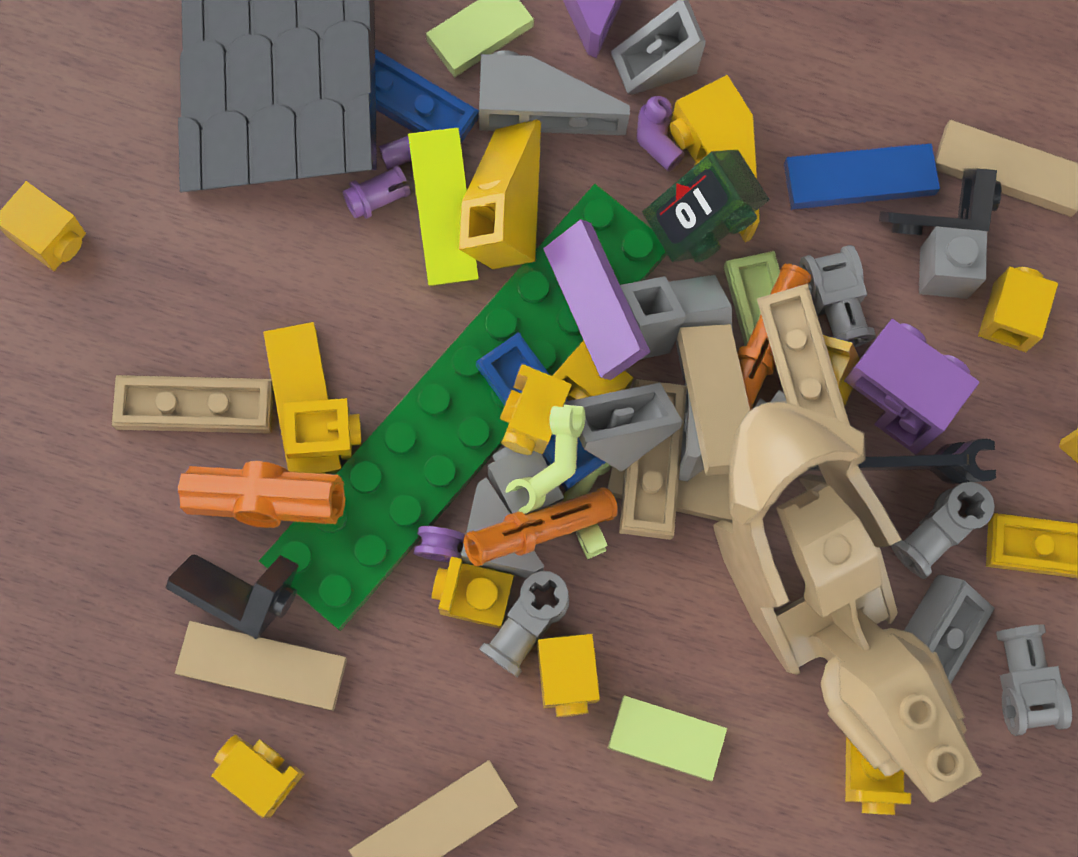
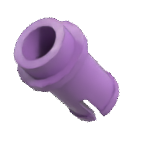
[343,166,411,219]

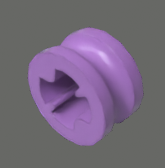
[414,526,465,562]

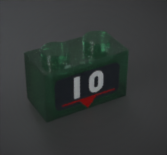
[642,149,770,263]

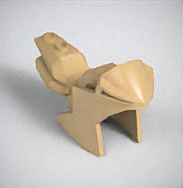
[713,402,982,803]

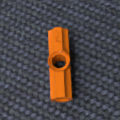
[177,461,346,528]

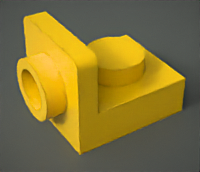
[283,398,362,461]
[431,556,514,629]
[845,736,911,815]

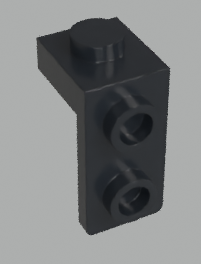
[879,168,1002,235]
[166,554,299,640]

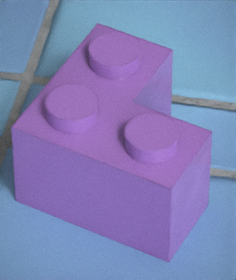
[844,318,980,455]

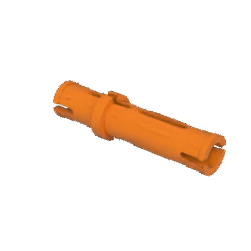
[737,264,812,411]
[464,487,618,567]

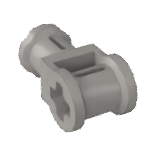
[800,245,876,347]
[891,482,995,579]
[479,571,569,678]
[996,624,1072,736]

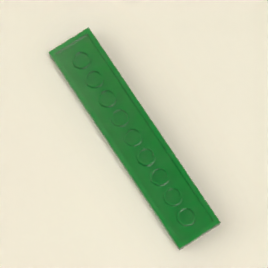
[259,183,672,631]

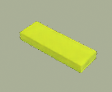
[408,127,479,286]

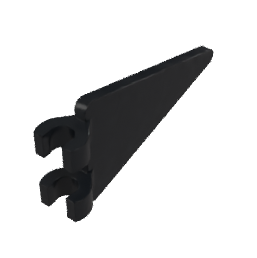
[806,438,996,484]

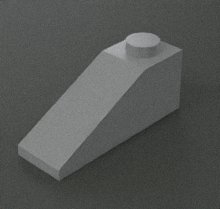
[479,50,630,135]

